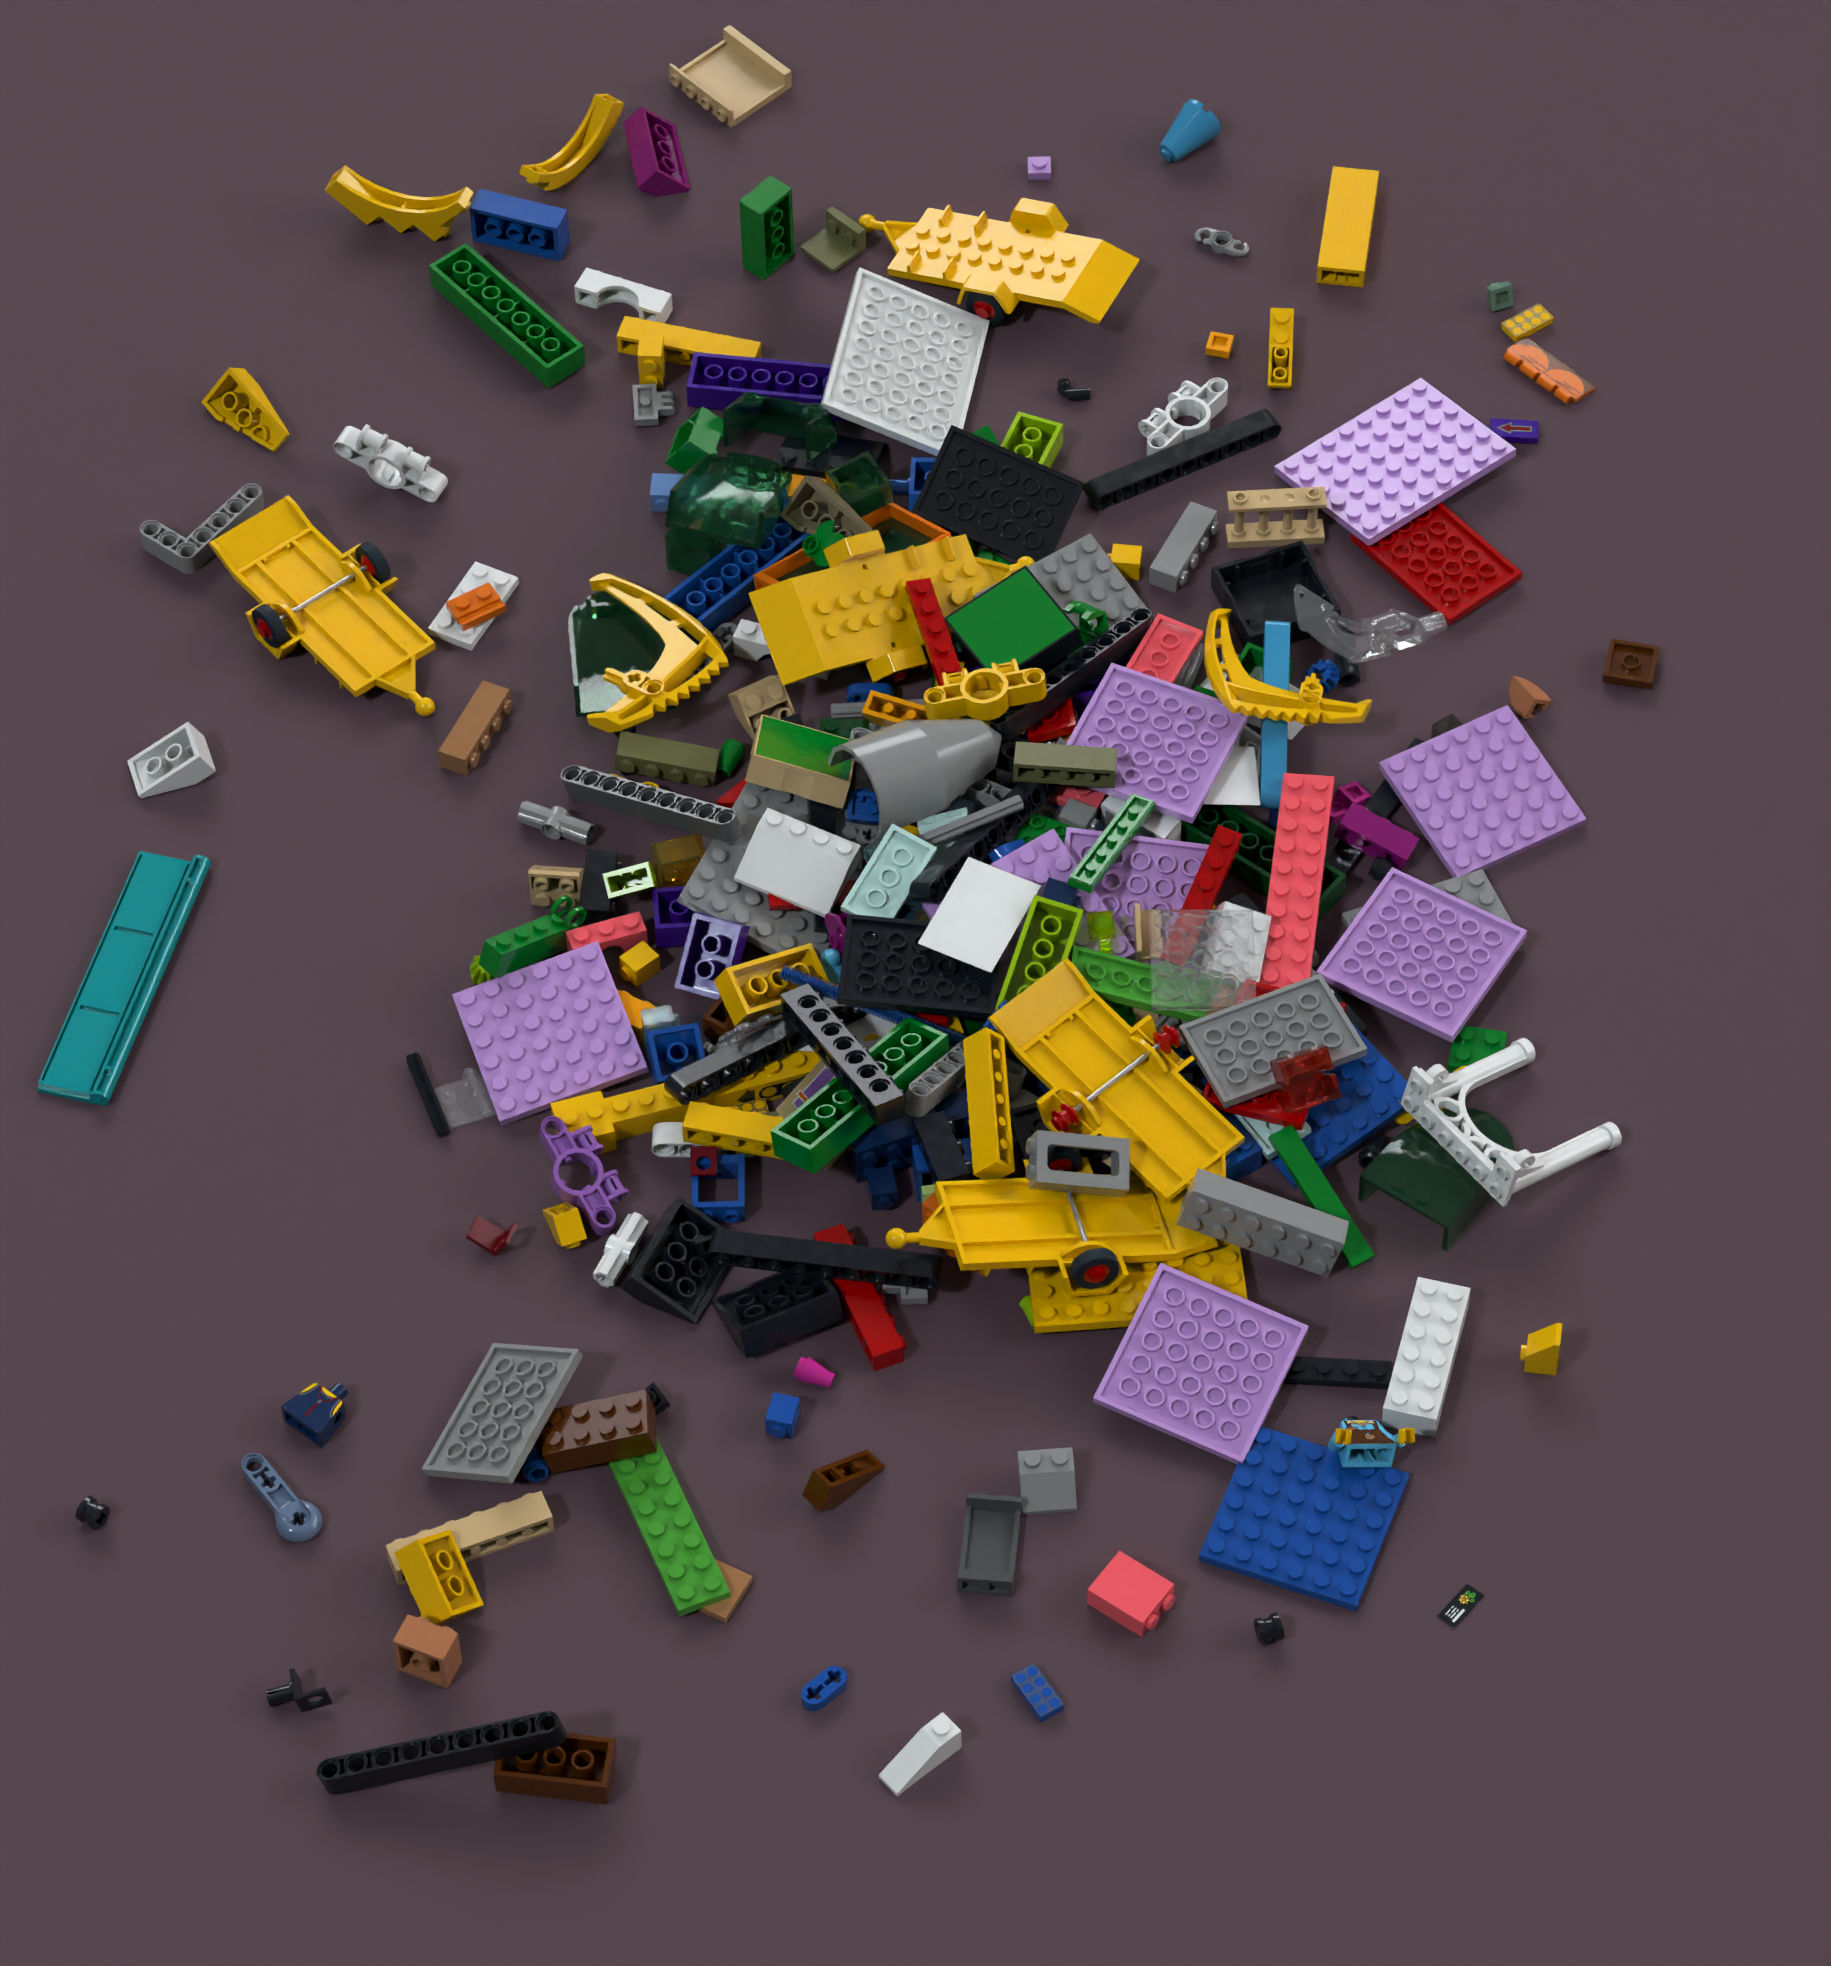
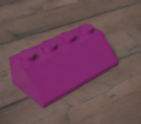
[623,106,690,197]

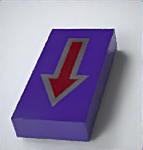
[1490,418,1538,444]

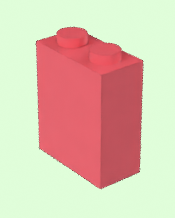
[1087,1551,1175,1637]

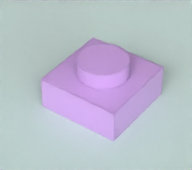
[1027,156,1051,180]

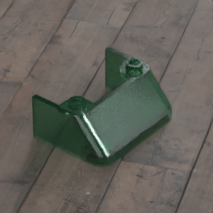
[723,391,838,461]

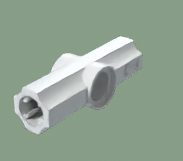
[593,1212,649,1288]

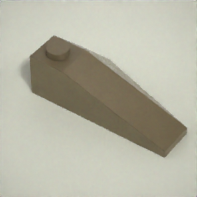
[780,475,873,538]

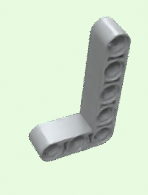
[139,483,264,574]
[905,1041,1026,1117]

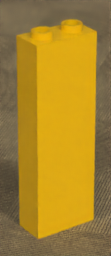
[1317,166,1379,287]

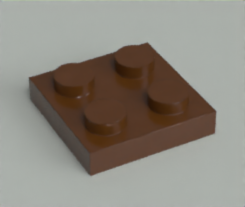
[1602,638,1660,690]

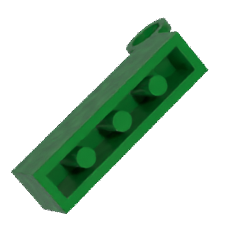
[478,895,587,979]

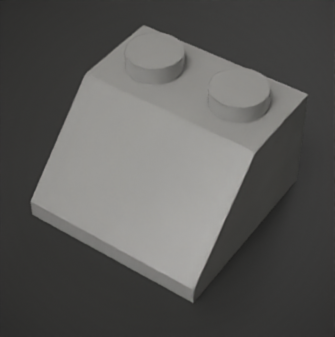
[1017,1447,1077,1515]

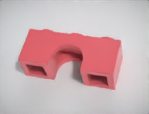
[566,911,648,954]

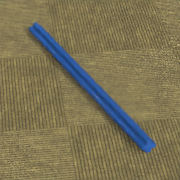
[779,964,1025,1067]

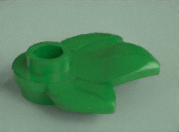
[802,520,845,567]

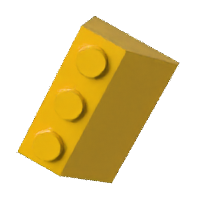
[394,1530,484,1625]

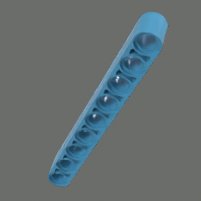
[1259,621,1290,809]

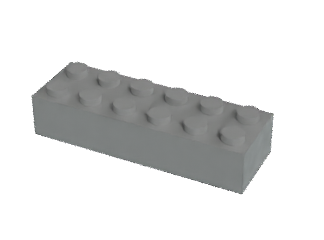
[1176,1168,1349,1277]

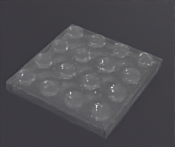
[1148,909,1256,1010]

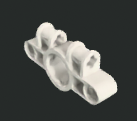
[1138,377,1228,456]
[333,424,448,503]

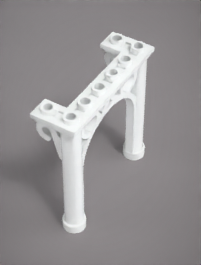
[1400,1038,1622,1207]

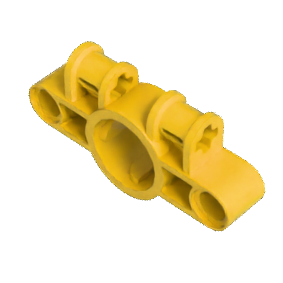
[924,658,1047,721]

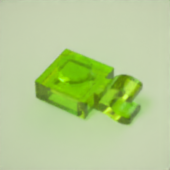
[1086,910,1116,954]

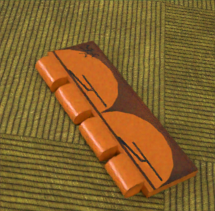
[1503,336,1596,405]

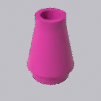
[793,1357,835,1389]

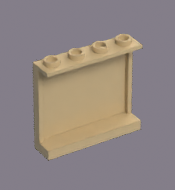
[669,25,792,128]

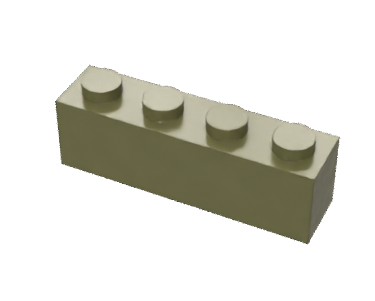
[614,731,719,788]
[1013,741,1118,788]

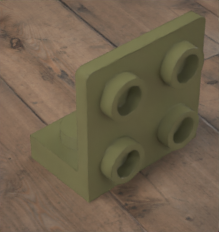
[801,206,866,273]

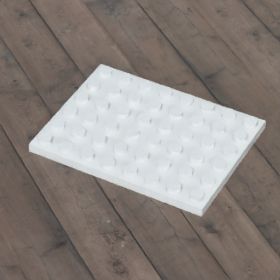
[820,267,990,456]

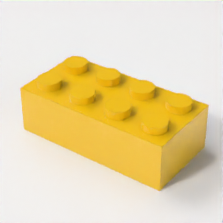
[714,943,831,1027]

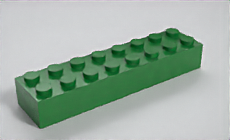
[429,243,586,388]
[771,1017,950,1174]

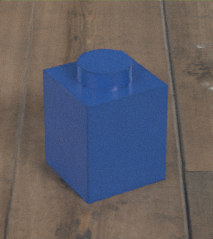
[765,1392,801,1439]

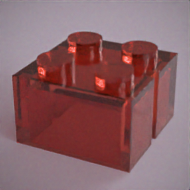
[1269,1045,1342,1113]

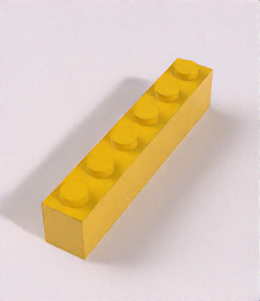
[616,316,762,366]
[963,1027,1015,1180]

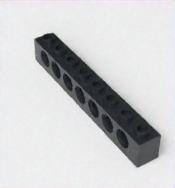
[780,983,907,1127]

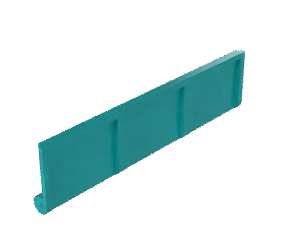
[37,851,211,1106]

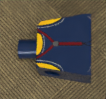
[281,1382,348,1449]

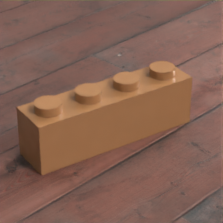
[438,681,513,776]

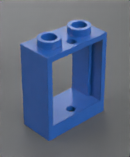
[691,1154,746,1223]

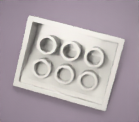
[734,808,861,917]

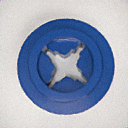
[1301,659,1340,695]

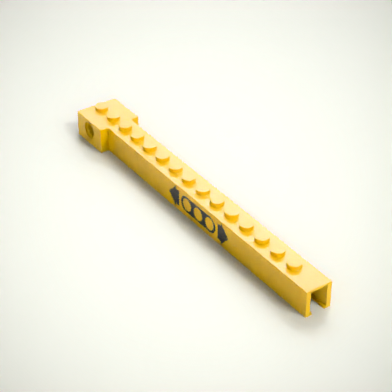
[550,1015,964,1154]

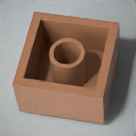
[393,1614,462,1689]

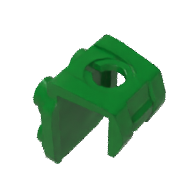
[1063,601,1109,659]

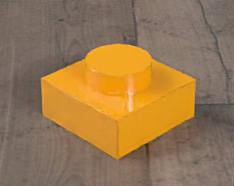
[1205,331,1234,359]

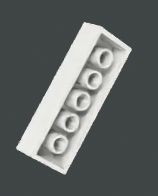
[1381,1277,1471,1438]

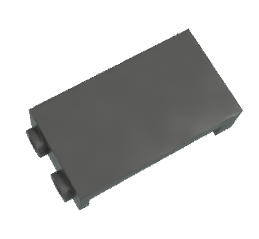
[957,1492,1021,1597]

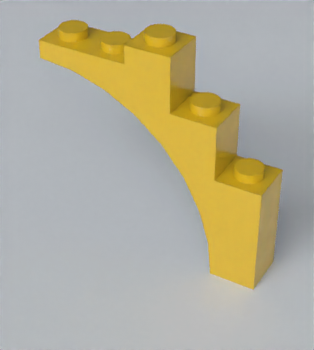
[324,165,474,242]

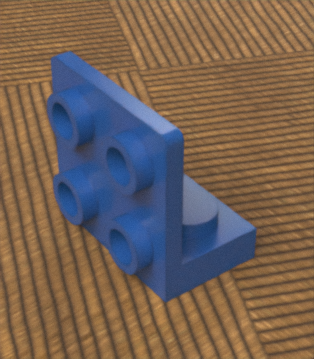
[846,788,879,825]

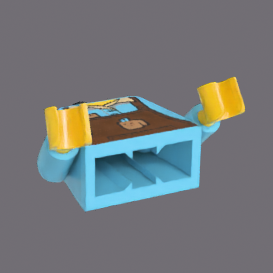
[1328,1416,1415,1467]

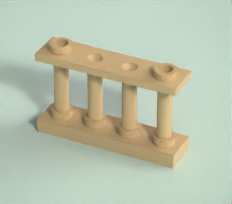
[1225,486,1327,549]

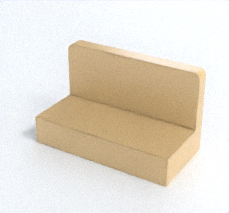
[1133,903,1162,962]

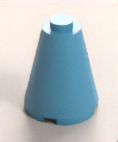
[1159,99,1221,162]

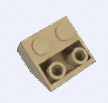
[728,675,796,740]
[528,865,584,908]

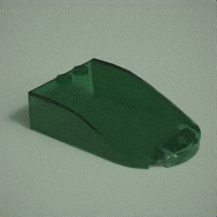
[665,452,792,549]
[568,591,675,717]
[1358,1107,1515,1251]

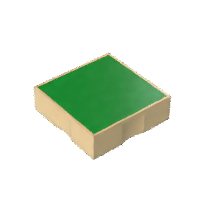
[745,714,854,809]

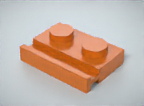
[446,582,507,631]

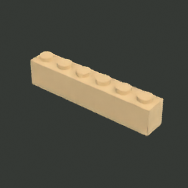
[385,1491,554,1586]

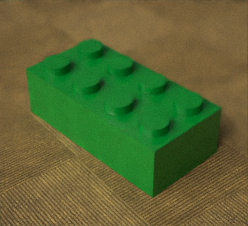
[739,175,794,281]

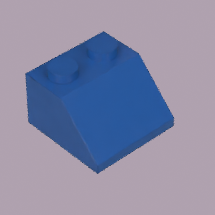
[646,1022,705,1086]

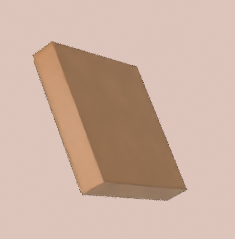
[698,1559,753,1623]

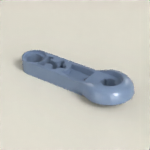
[241,1453,322,1542]

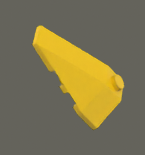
[201,367,290,451]

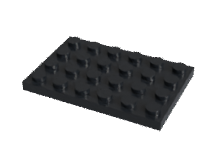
[911,425,1085,562]
[837,914,1000,1019]

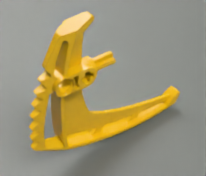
[587,573,729,733]
[1204,609,1372,726]

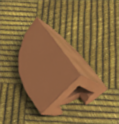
[1509,676,1552,719]

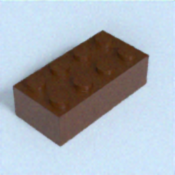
[542,1389,657,1474]
[493,1733,617,1805]

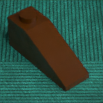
[802,1450,885,1512]

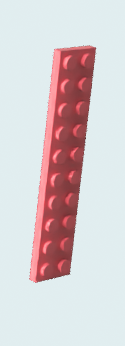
[1048,613,1203,813]
[1259,773,1335,988]

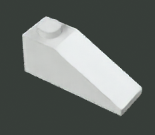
[879,1712,962,1796]

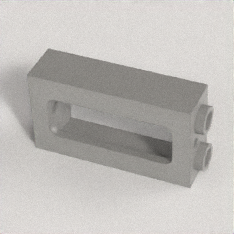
[1026,1130,1130,1197]

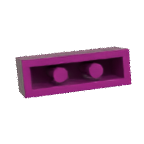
[1334,802,1419,870]

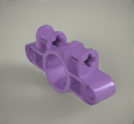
[539,1116,630,1236]

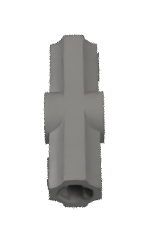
[517,801,595,845]

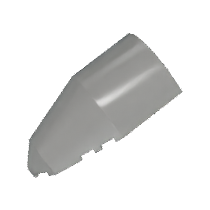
[828,719,1002,836]

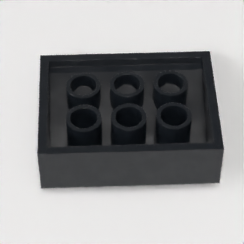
[775,428,886,486]
[619,1196,730,1324]
[711,1272,844,1358]

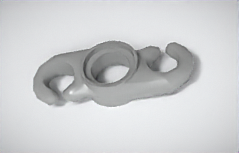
[1194,227,1250,258]

